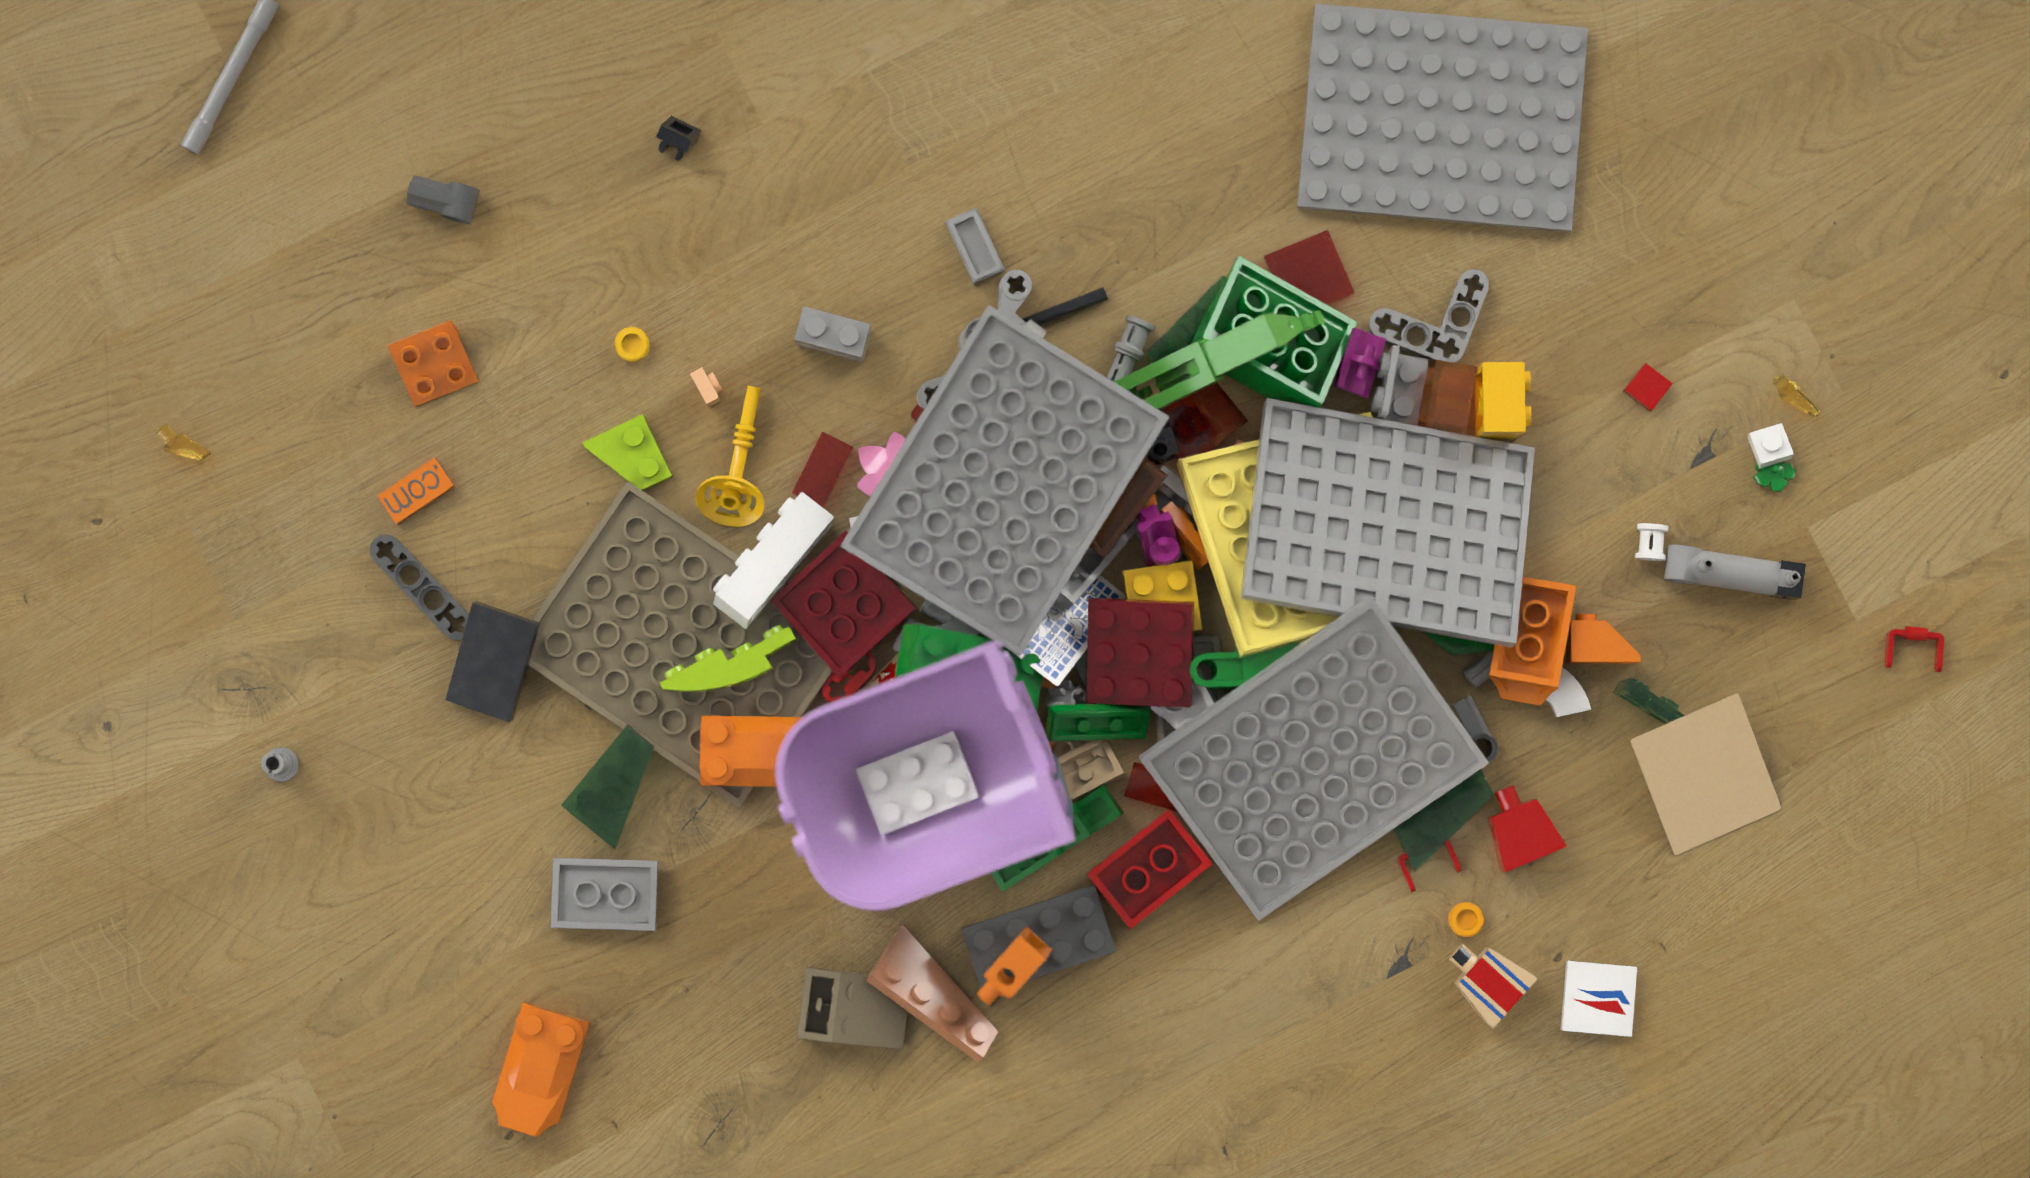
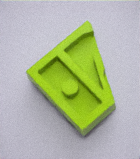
[582,414,673,491]

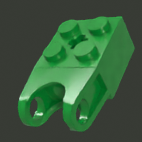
[1190,643,1301,690]

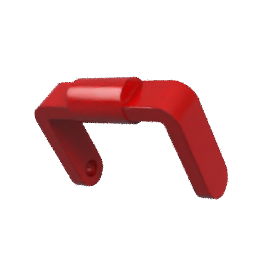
[1884,626,1944,672]
[1397,837,1462,893]

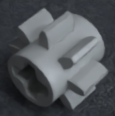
[1045,680,1089,712]

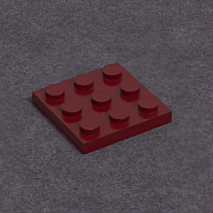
[770,530,918,678]
[1087,598,1194,708]

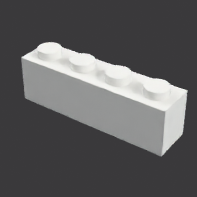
[713,492,834,629]

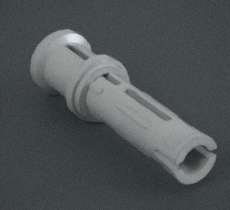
[1107,315,1156,382]

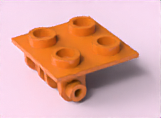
[387,320,479,407]

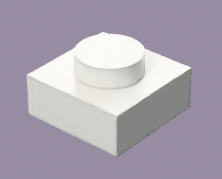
[1748,423,1794,469]

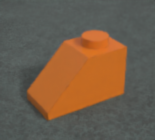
[1566,614,1641,664]

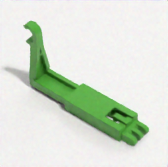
[1114,310,1325,410]

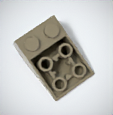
[797,967,908,1050]

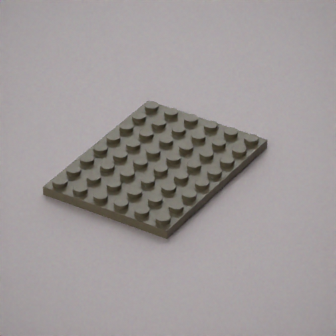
[529,481,832,808]

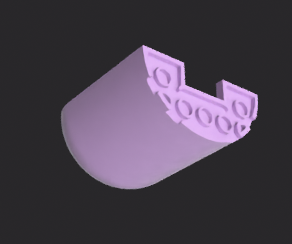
[775,640,1075,910]

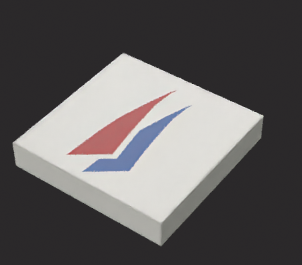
[1561,961,1637,1037]

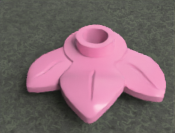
[857,432,906,496]

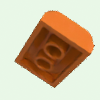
[1489,577,1577,706]
[700,715,803,787]
[492,1002,591,1137]

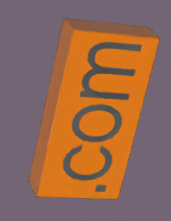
[377,457,455,525]

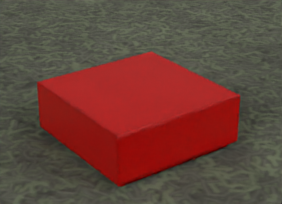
[1623,363,1673,412]

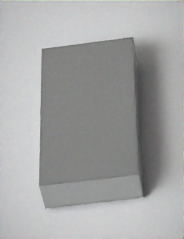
[945,208,1005,285]

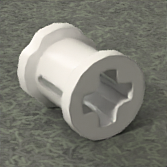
[1635,523,1669,561]

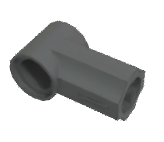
[406,175,480,224]
[1449,695,1498,763]

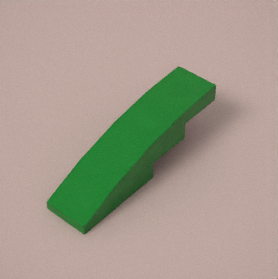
[990,784,1124,892]

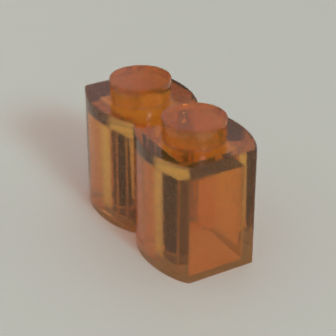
[1418,360,1477,435]

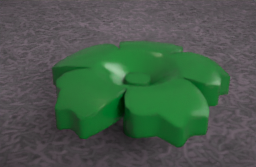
[1753,459,1796,492]

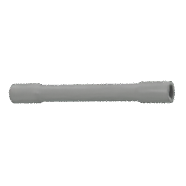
[180,0,280,155]

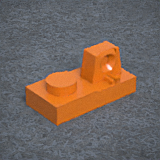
[1160,501,1209,571]

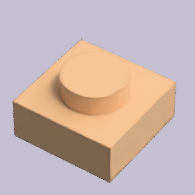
[690,368,722,408]

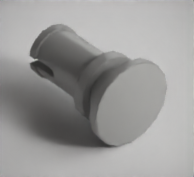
[261,747,299,782]

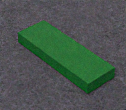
[1045,704,1151,741]

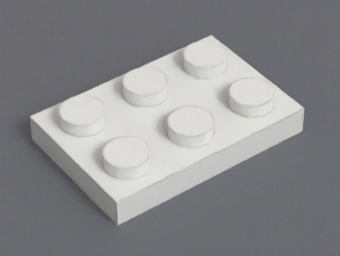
[856,731,981,835]

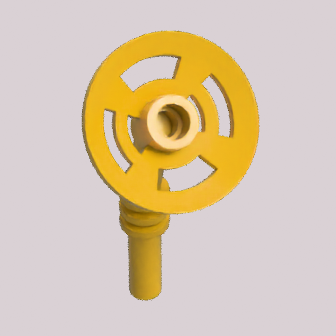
[695,385,765,527]

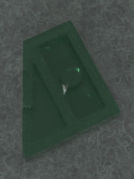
[1612,678,1685,724]

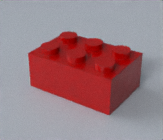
[1086,809,1212,929]

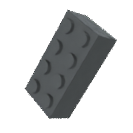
[961,884,1116,988]

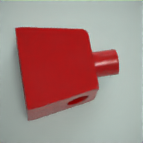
[1488,785,1567,872]

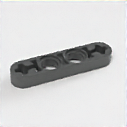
[370,534,469,641]

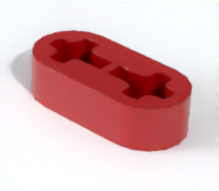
[822,651,877,703]

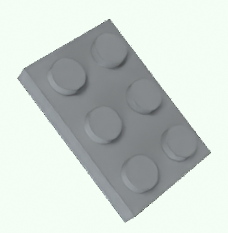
[550,858,659,931]

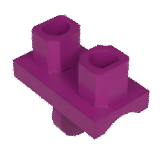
[1334,327,1386,398]
[1137,505,1181,567]

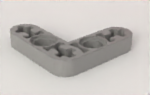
[1368,269,1489,366]

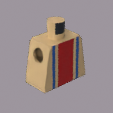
[1449,944,1537,1028]

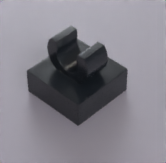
[656,115,702,161]

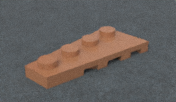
[866,925,998,1062]

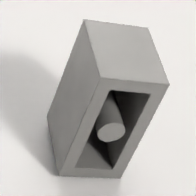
[794,306,872,363]

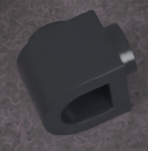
[1145,422,1180,464]

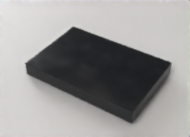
[445,601,540,722]

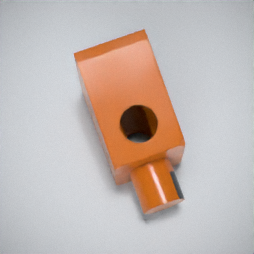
[977,926,1053,1007]

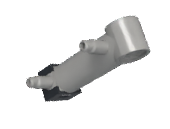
[1664,545,1806,600]

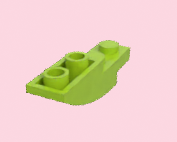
[660,625,797,692]

